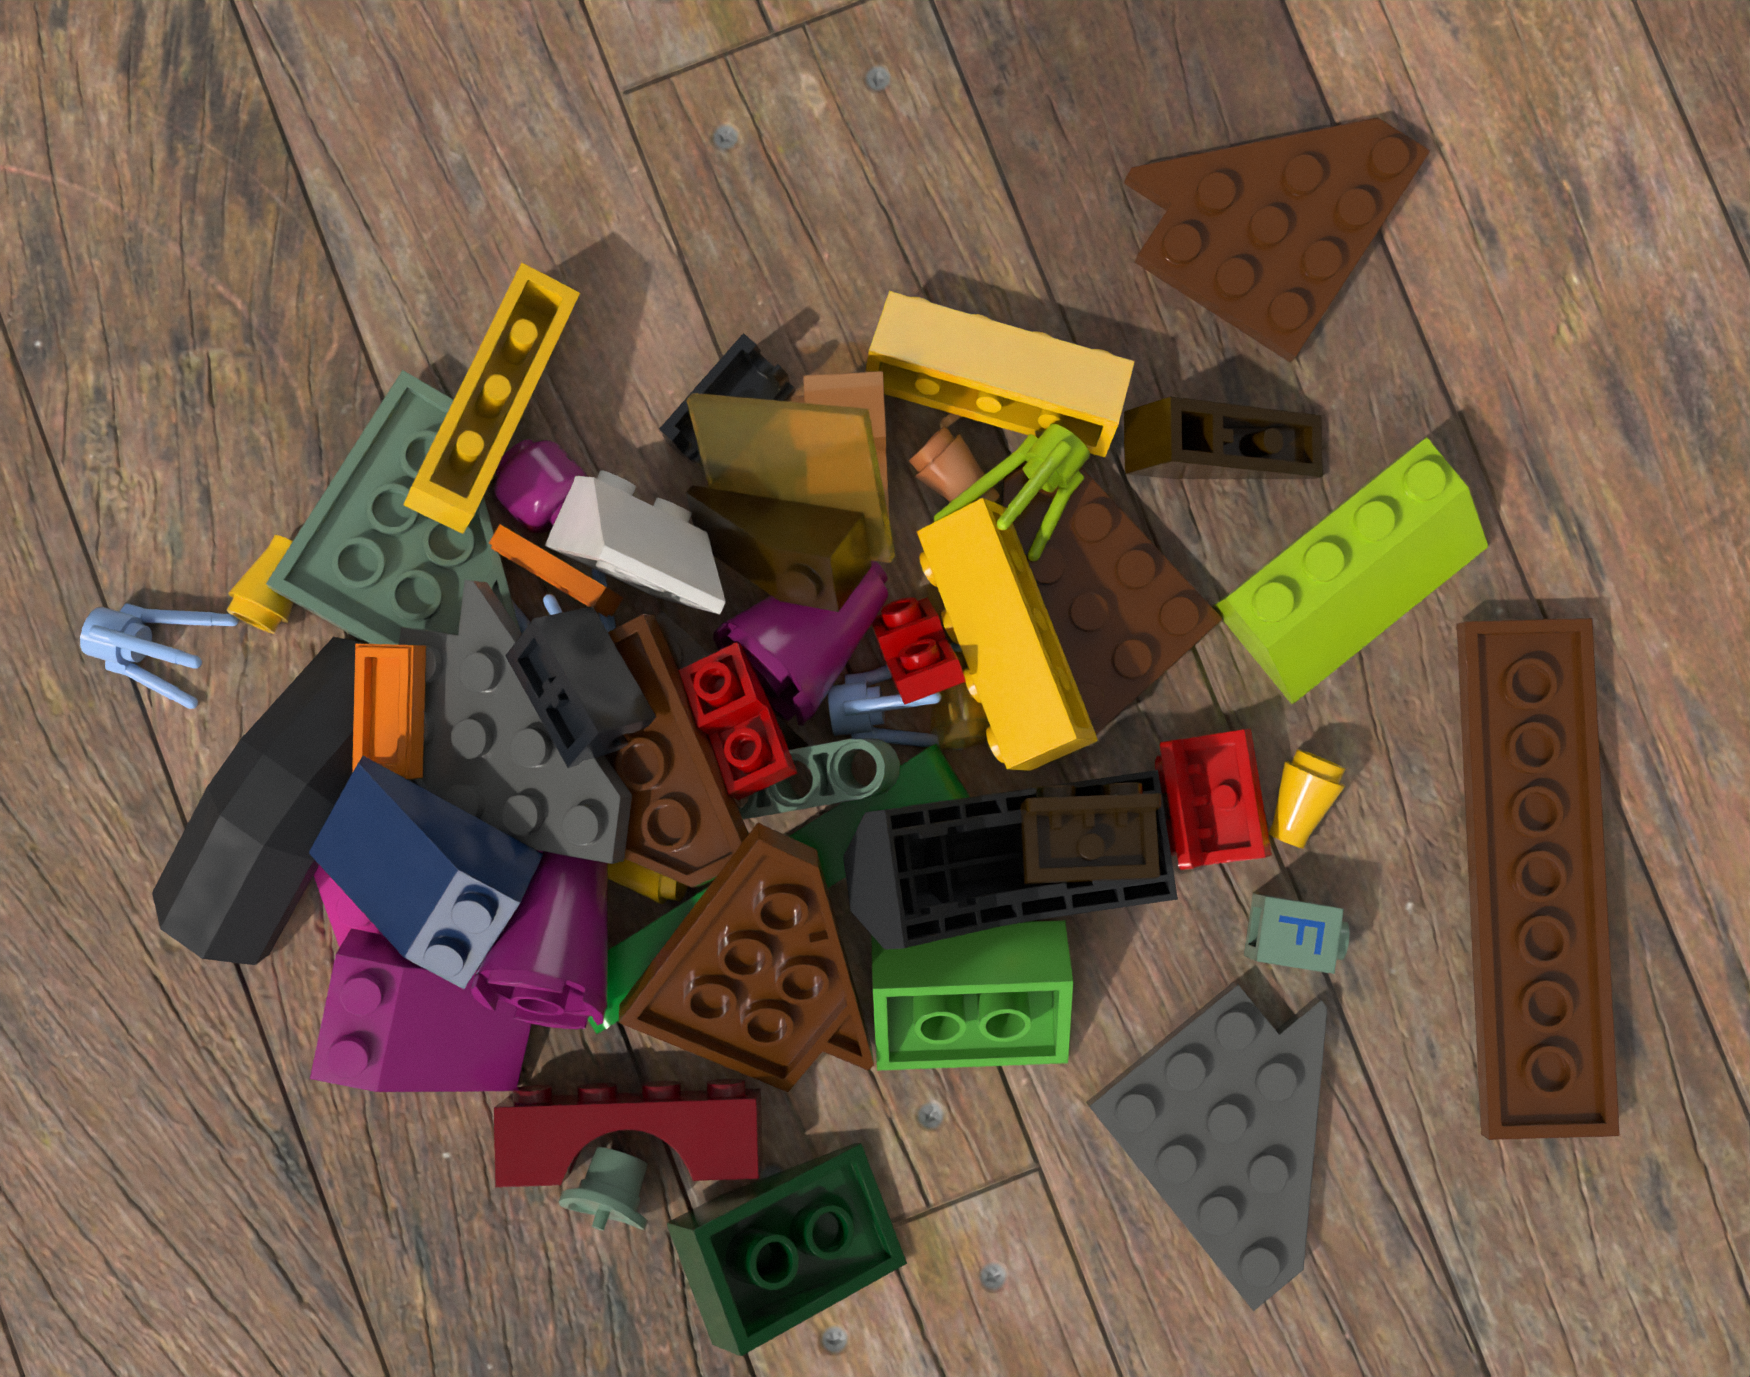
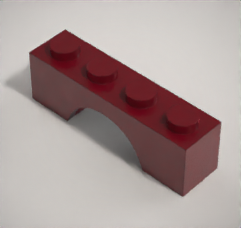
[494,1079,763,1188]

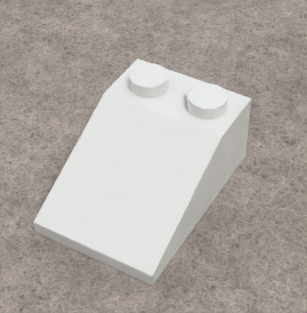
[545,470,725,614]

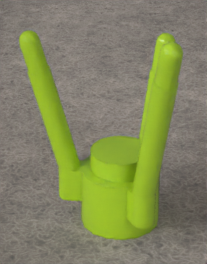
[934,423,1090,561]

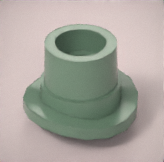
[558,1147,648,1231]

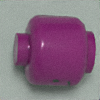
[495,439,588,534]

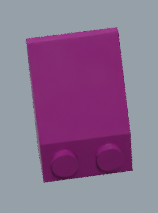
[310,928,532,1092]

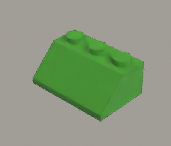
[871,920,1073,1071]

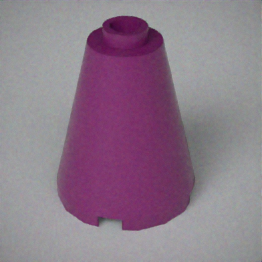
[713,556,889,726]
[471,851,608,1029]

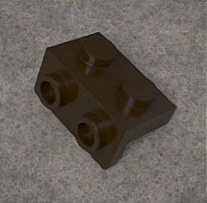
[1021,783,1161,884]

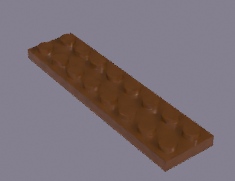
[1456,618,1620,1140]

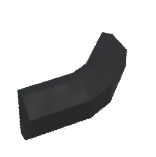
[152,636,363,965]
[843,770,1178,949]

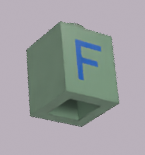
[1244,893,1350,974]

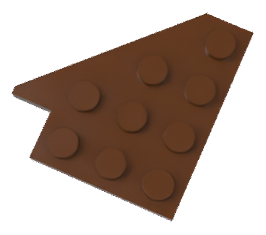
[1124,117,1430,363]
[1002,461,1222,734]
[605,614,749,888]
[619,822,874,1092]

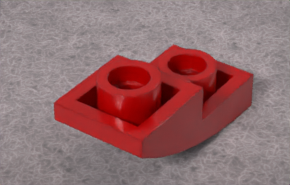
[871,597,966,705]
[678,642,797,801]

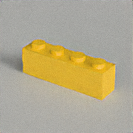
[403,262,580,534]
[865,291,1135,458]
[916,498,1098,771]

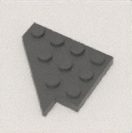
[399,580,632,864]
[1086,982,1327,1311]

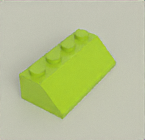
[1212,437,1489,704]

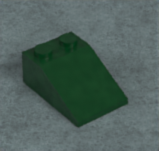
[666,1143,907,1356]

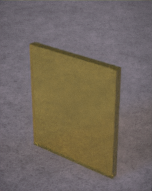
[687,393,896,563]

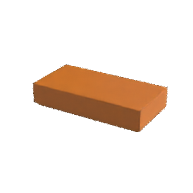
[489,524,623,617]
[352,644,426,779]

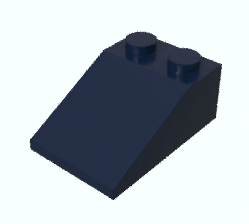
[309,755,543,989]

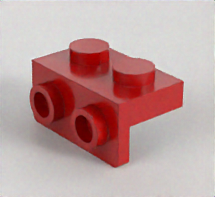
[1155,729,1272,870]

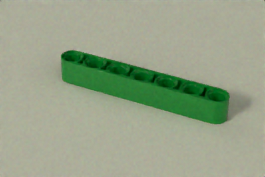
[588,743,971,1034]

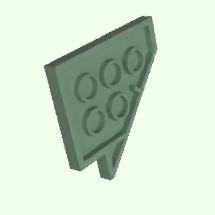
[266,370,520,645]

